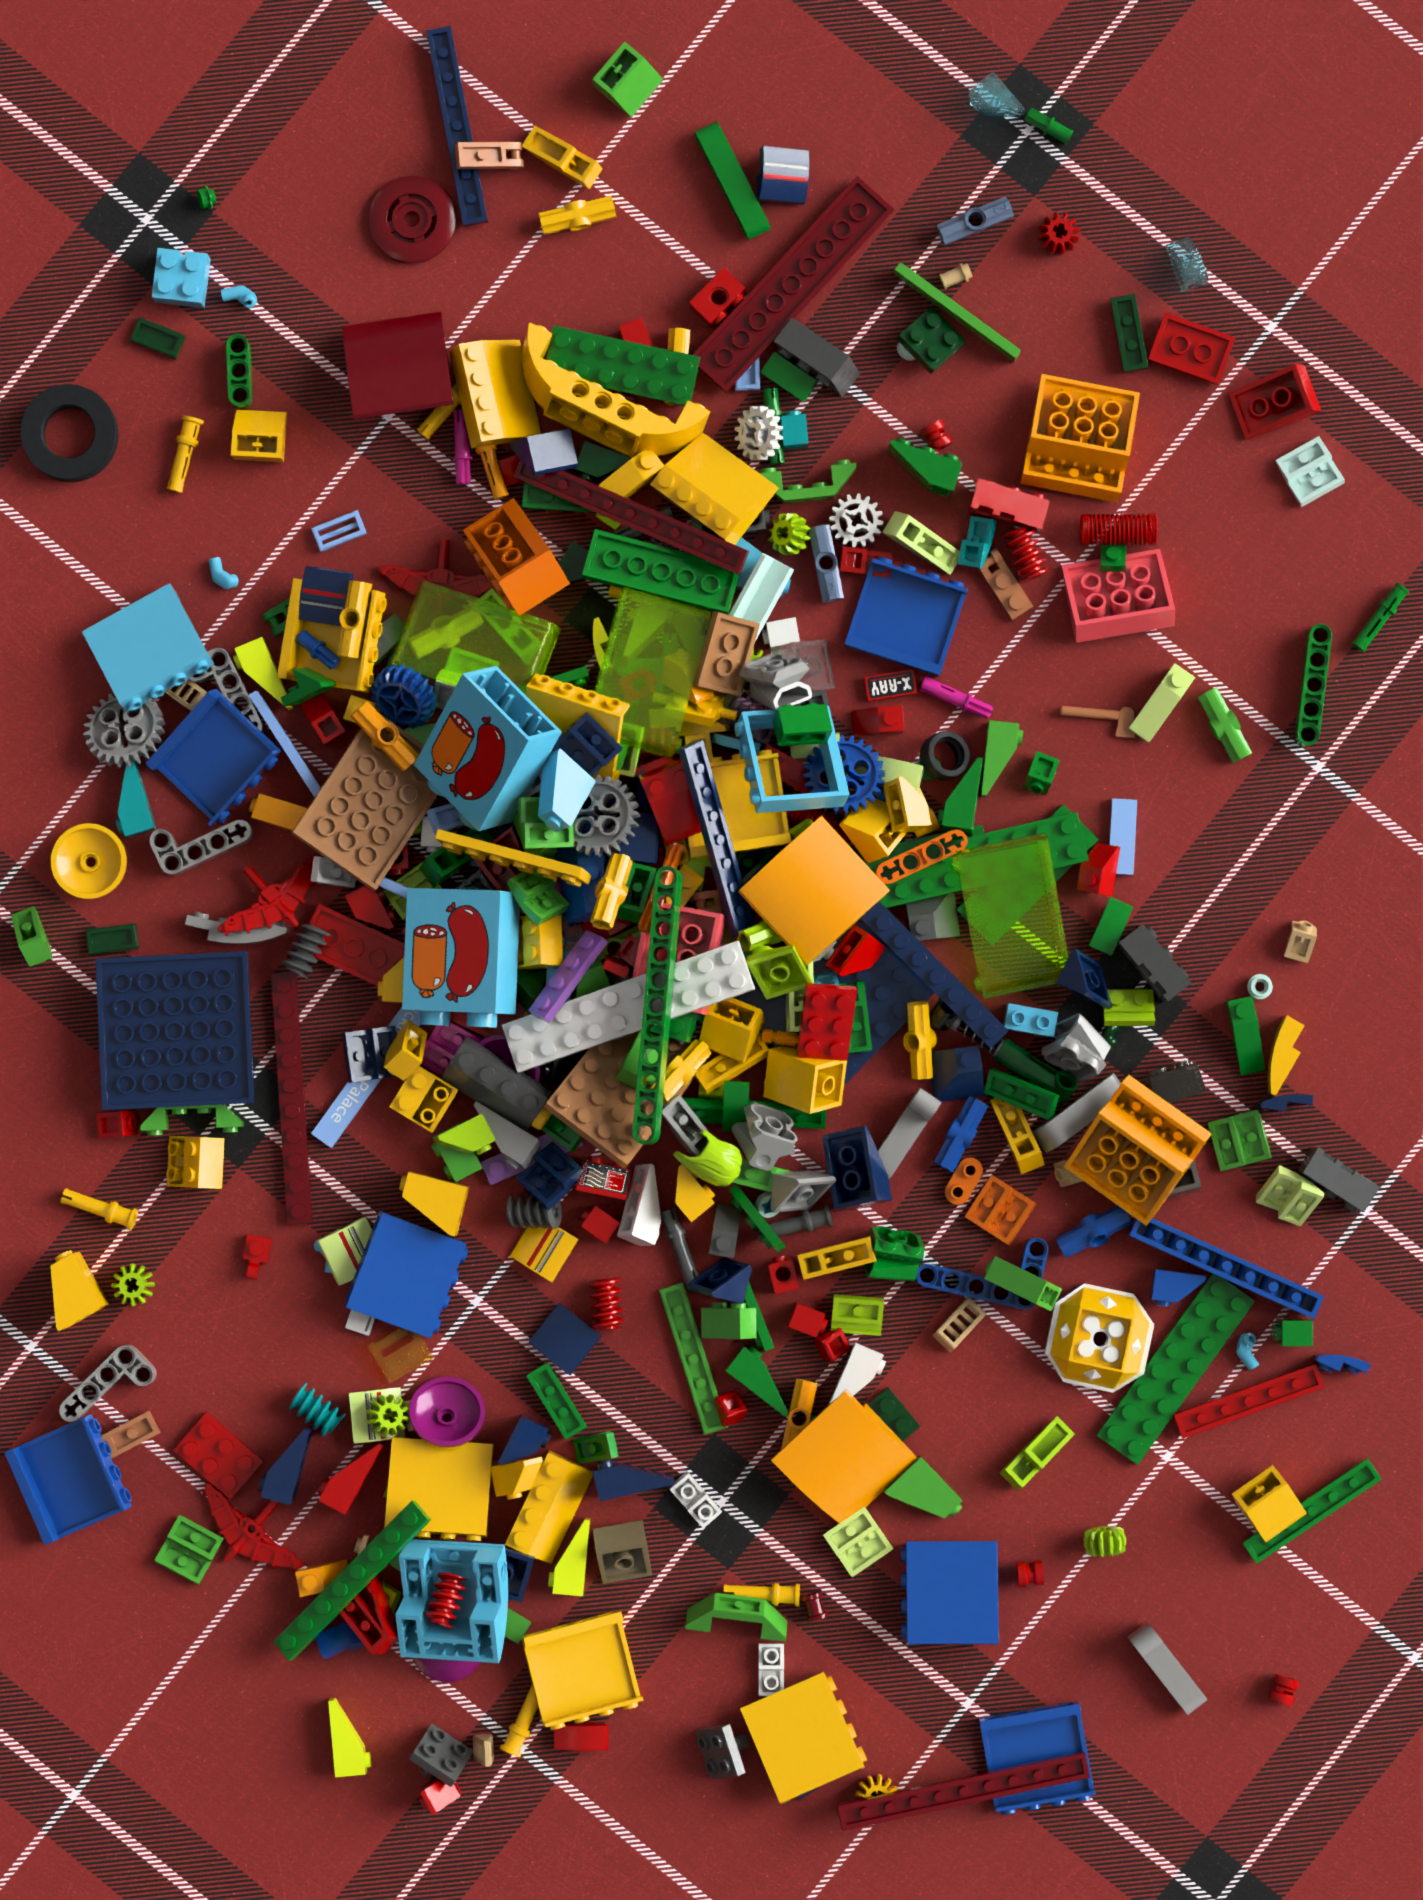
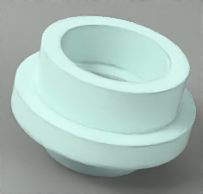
[1247,974,1273,999]

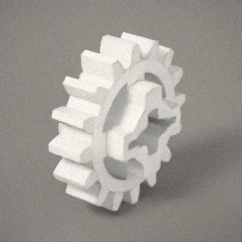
[734,406,783,460]
[829,493,884,548]

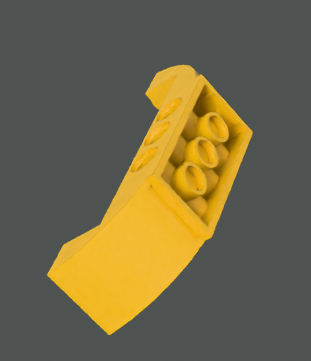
[521,323,711,458]

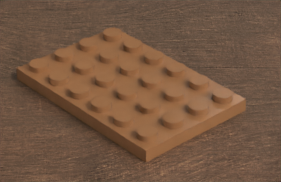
[291,713,438,891]
[544,1031,708,1169]

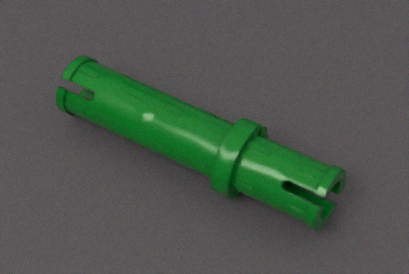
[762,388,785,465]
[1352,583,1409,652]

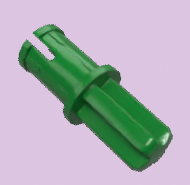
[1025,108,1074,145]

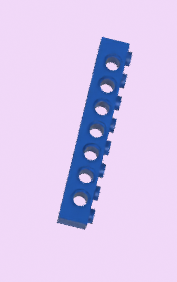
[1127,1217,1325,1319]

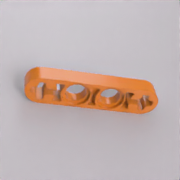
[876,830,968,885]

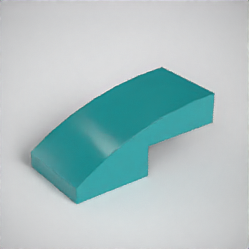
[958,516,997,568]

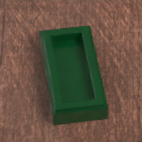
[130,317,186,360]
[86,923,139,955]

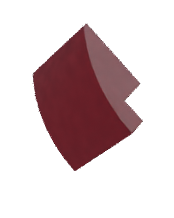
[342,312,454,420]

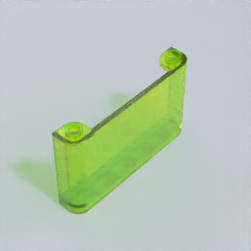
[389,581,561,694]
[594,587,711,758]
[952,833,1068,999]

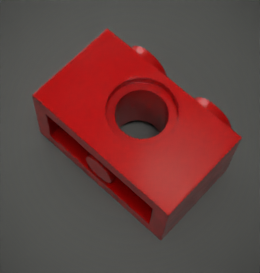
[689,267,745,328]

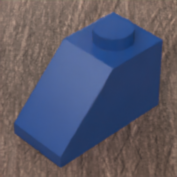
[1149,1269,1206,1307]

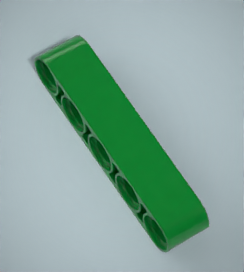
[694,121,771,240]
[1294,624,1332,747]

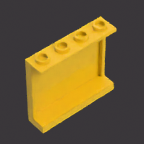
[277,578,387,693]
[525,673,630,782]
[688,750,791,859]
[384,1437,494,1542]
[521,1610,644,1730]
[740,1672,867,1804]

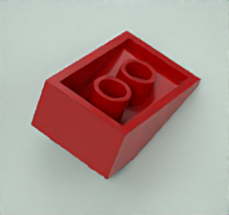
[1228,364,1322,440]
[639,759,701,846]
[317,1442,385,1515]

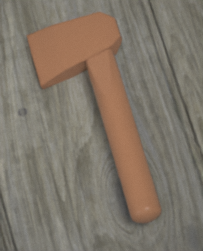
[1059,706,1135,738]

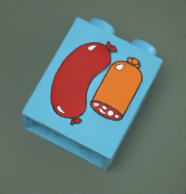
[414,666,562,832]
[402,888,520,1028]

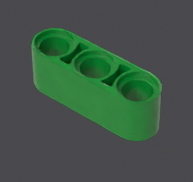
[226,334,253,410]

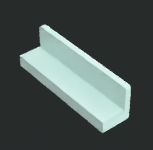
[729,553,794,640]

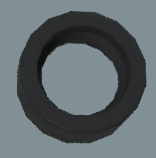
[919,731,970,781]

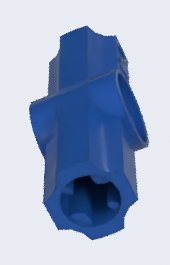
[934,1096,988,1172]
[1056,1206,1133,1258]

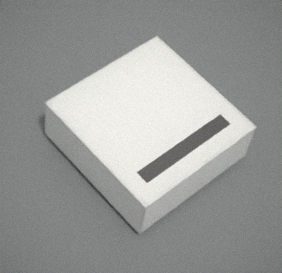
[345,1309,375,1336]

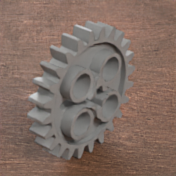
[83,694,165,768]
[572,775,640,858]

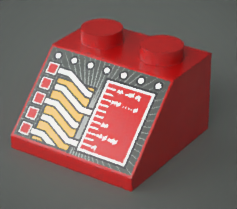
[576,1156,632,1200]

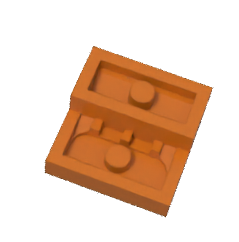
[965,1175,1036,1246]

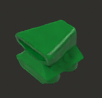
[863,1226,925,1282]

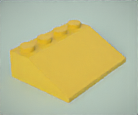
[449,340,541,449]
[650,433,779,545]

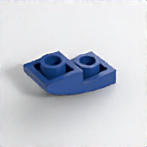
[1313,1354,1371,1375]
[315,1622,364,1659]

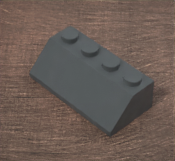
[441,1037,552,1132]

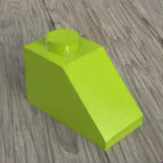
[434,1114,496,1155]

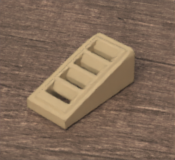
[165,679,208,711]
[933,1297,987,1352]
[473,1734,494,1767]

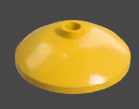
[51,823,127,899]

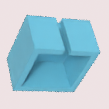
[152,248,211,309]

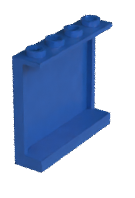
[844,556,968,677]
[145,689,281,826]
[343,1210,468,1338]
[4,1414,132,1545]
[900,1541,999,1645]
[978,1701,1096,1815]

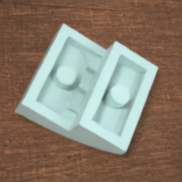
[1276,436,1345,507]

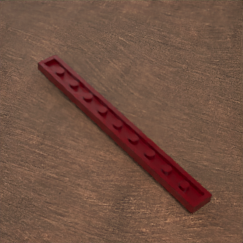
[513,459,749,574]
[271,972,313,1225]
[837,1751,1090,1831]

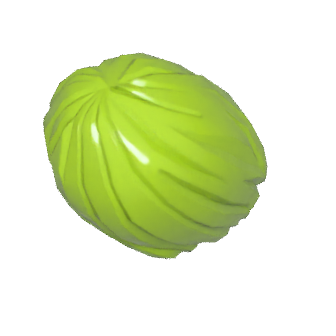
[673,1130,742,1187]

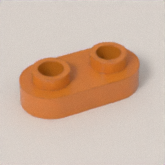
[945,1158,983,1205]

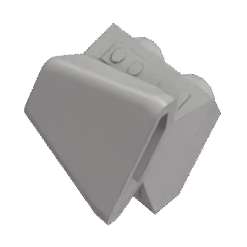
[739,654,812,710]
[1042,1013,1111,1083]
[731,1102,798,1171]

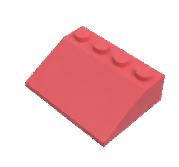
[1062,549,1175,643]
[632,903,726,1015]

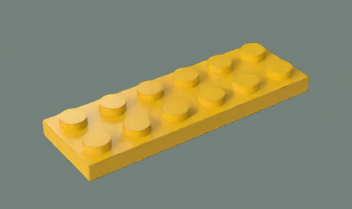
[435,829,592,887]

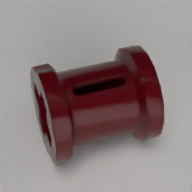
[800,1591,829,1622]

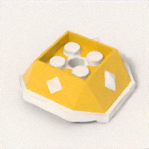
[1044,1283,1154,1393]

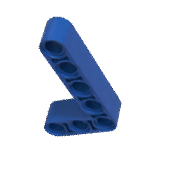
[916,1237,1048,1310]

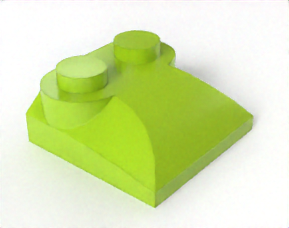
[746,945,813,1000]

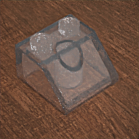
[770,639,835,692]

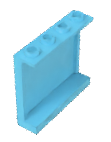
[82,583,214,713]

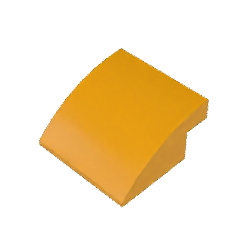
[1020,374,1140,503]
[738,816,890,966]
[1064,1075,1212,1226]
[771,1389,918,1523]

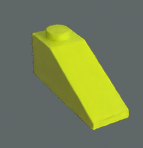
[233,637,293,710]
[548,1518,590,1596]
[328,1698,371,1777]

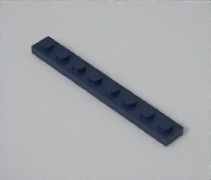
[426,26,488,227]
[678,740,755,939]
[860,901,1009,1049]

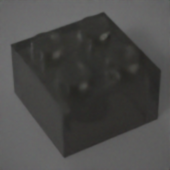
[1144,1059,1206,1103]

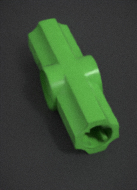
[1197,687,1252,764]

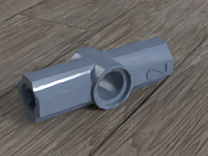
[936,196,1014,246]
[808,525,844,603]

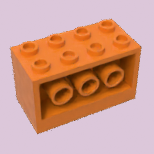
[463,498,570,616]

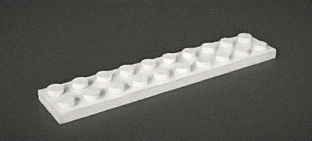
[502,941,755,1073]

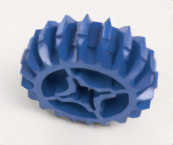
[370,664,437,729]

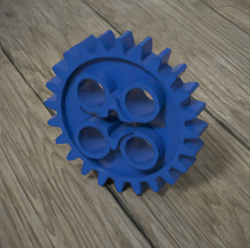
[803,735,885,816]

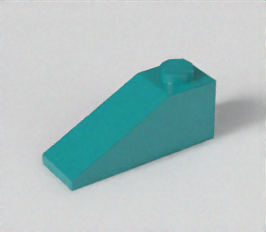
[116,759,157,838]

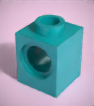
[781,411,809,450]

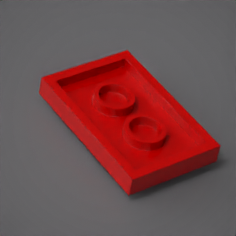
[1147,312,1235,386]
[796,983,857,1061]
[173,1412,264,1500]

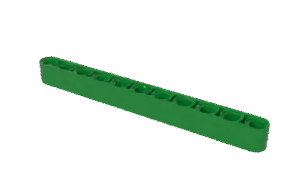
[632,866,683,1145]

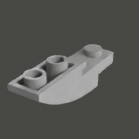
[185,912,290,945]

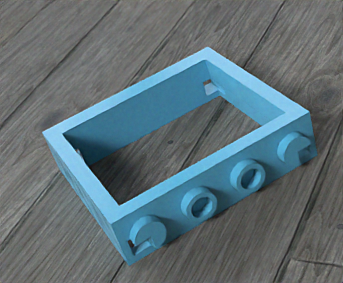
[735,706,849,813]

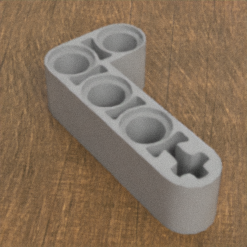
[188,648,265,733]
[149,820,254,876]
[1032,1073,1121,1153]
[878,1088,941,1179]
[59,1344,157,1422]
[1127,1622,1208,1715]

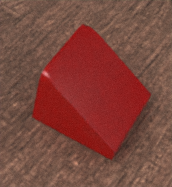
[499,455,524,487]
[814,1328,851,1363]
[714,1390,748,1427]

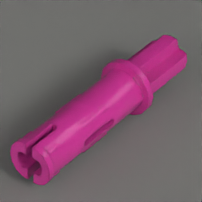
[453,409,473,485]
[920,676,993,719]

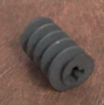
[282,924,332,979]
[506,1196,562,1229]

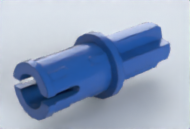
[296,630,341,669]

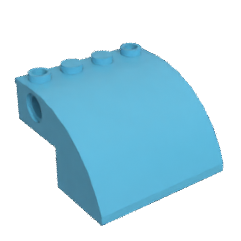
[395,1539,508,1663]

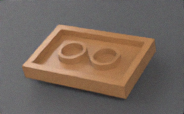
[693,611,760,697]

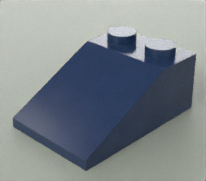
[822,1126,892,1210]
[258,1426,313,1505]
[593,1459,674,1501]

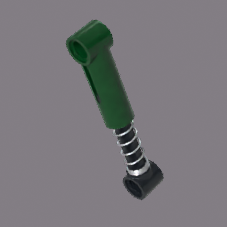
[929,998,1078,1106]

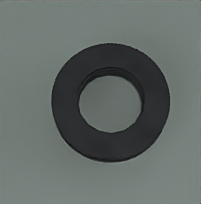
[20,384,119,482]

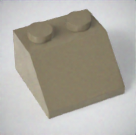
[593,1520,652,1584]

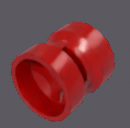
[920,420,953,453]
[1016,1560,1044,1587]
[1268,1674,1300,1706]

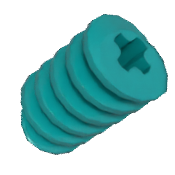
[289,1383,346,1436]

